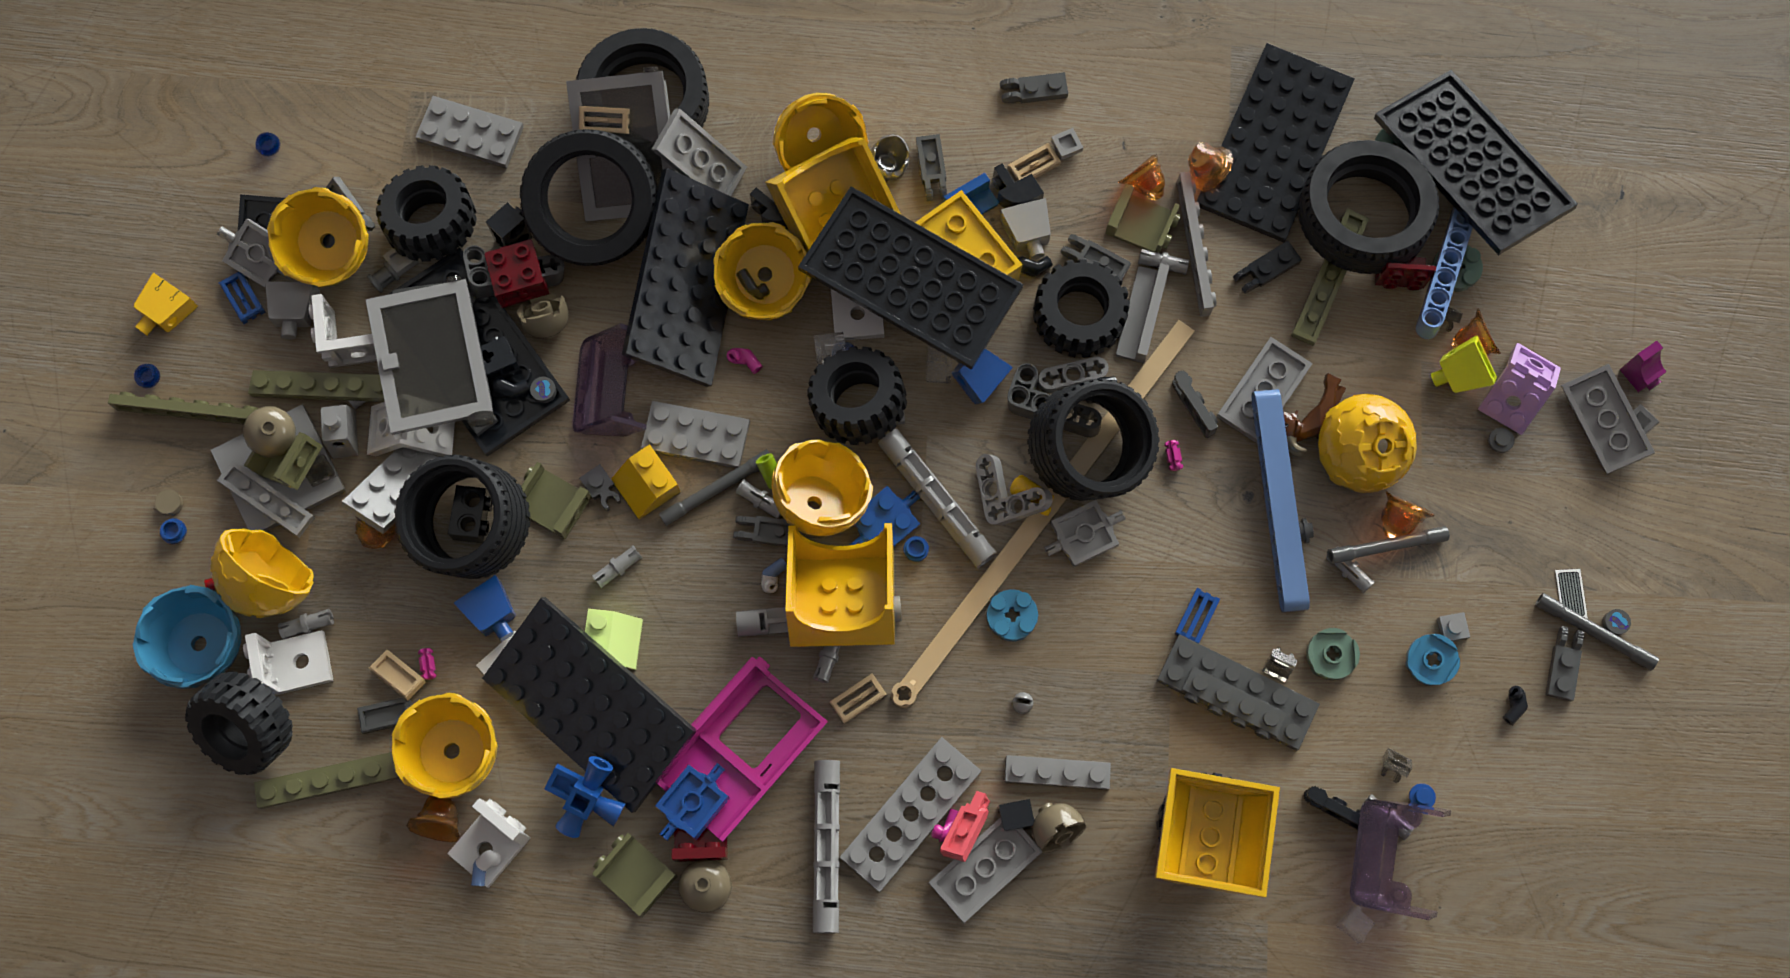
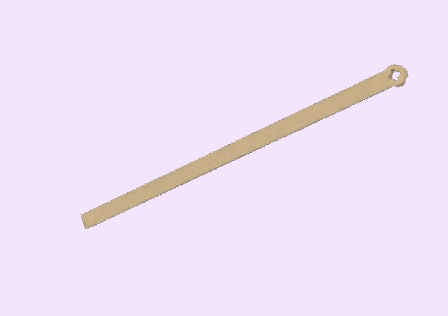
[891,320,1195,708]

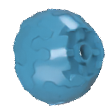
[132,585,241,689]

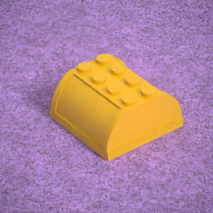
[1155,768,1280,898]

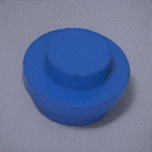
[160,518,187,544]
[904,536,929,562]
[1409,784,1436,810]

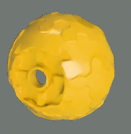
[773,93,869,171]
[267,187,369,287]
[713,222,811,320]
[1318,394,1417,493]
[771,439,873,536]
[210,529,314,618]
[392,693,498,799]

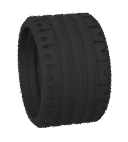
[1027,379,1160,501]
[394,455,531,579]

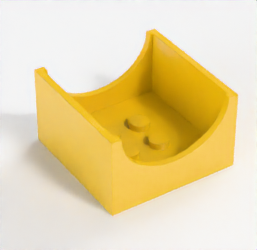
[765,137,901,252]
[915,190,1022,281]
[786,523,895,647]

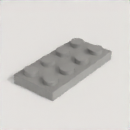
[415,96,524,169]
[651,109,747,196]
[1216,337,1313,443]
[1561,364,1655,475]
[641,401,750,468]
[342,447,436,534]
[929,817,1042,923]

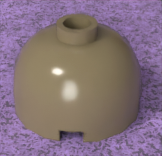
[517,293,569,339]
[243,406,296,458]
[1032,803,1086,853]
[678,859,732,913]

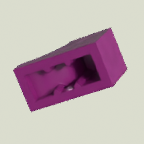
[1620,341,1667,393]

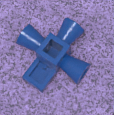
[544,756,626,838]

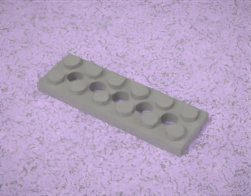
[840,737,982,893]

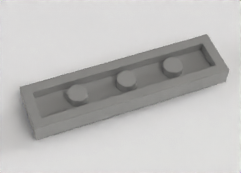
[217,460,315,538]
[1005,755,1111,790]

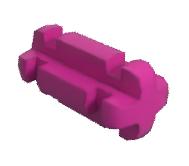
[1164,440,1183,471]
[418,648,436,680]

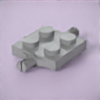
[217,219,292,287]
[1044,500,1126,568]

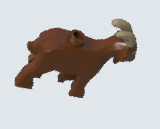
[1283,373,1346,457]

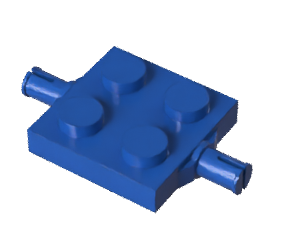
[849,486,920,547]
[655,763,730,841]

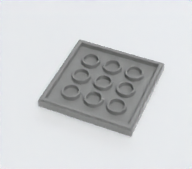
[211,404,346,532]

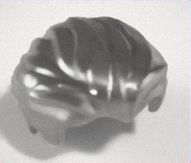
[870,134,909,180]

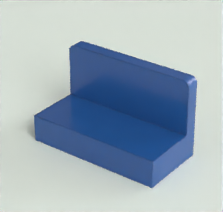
[944,173,999,214]

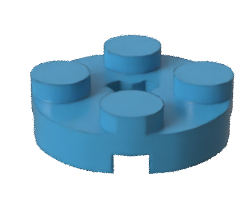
[986,589,1038,641]
[1406,634,1460,685]

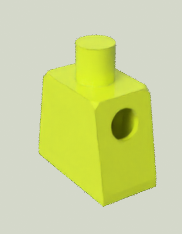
[1431,335,1497,393]

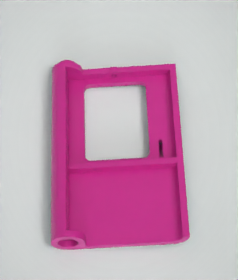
[657,656,828,842]

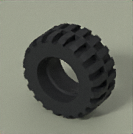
[376,165,477,262]
[1033,259,1130,358]
[807,346,907,445]
[185,672,293,775]

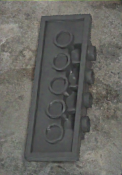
[1156,634,1320,751]

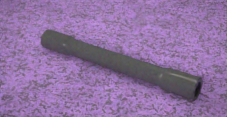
[658,449,769,526]
[1327,526,1450,564]
[1535,593,1659,671]

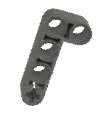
[463,245,565,298]
[1007,363,1102,438]

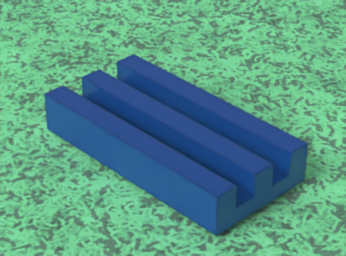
[219,271,266,324]
[1175,588,1220,644]

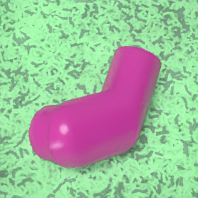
[726,348,763,374]
[931,809,959,842]

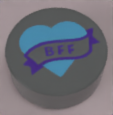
[530,377,557,403]
[1602,609,1631,636]

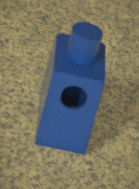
[952,349,1013,404]
[454,575,516,641]

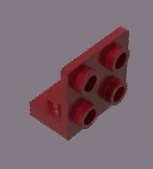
[484,239,550,308]
[1375,257,1436,291]
[672,828,728,862]

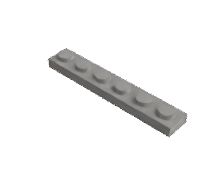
[1176,172,1216,317]

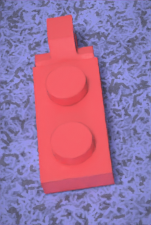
[940,791,990,862]

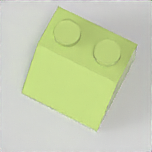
[585,609,643,670]

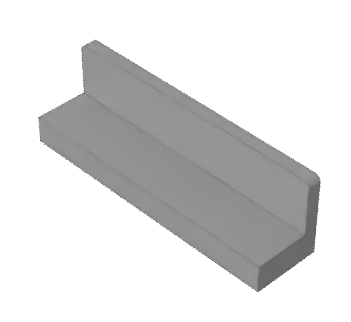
[1116,263,1170,363]

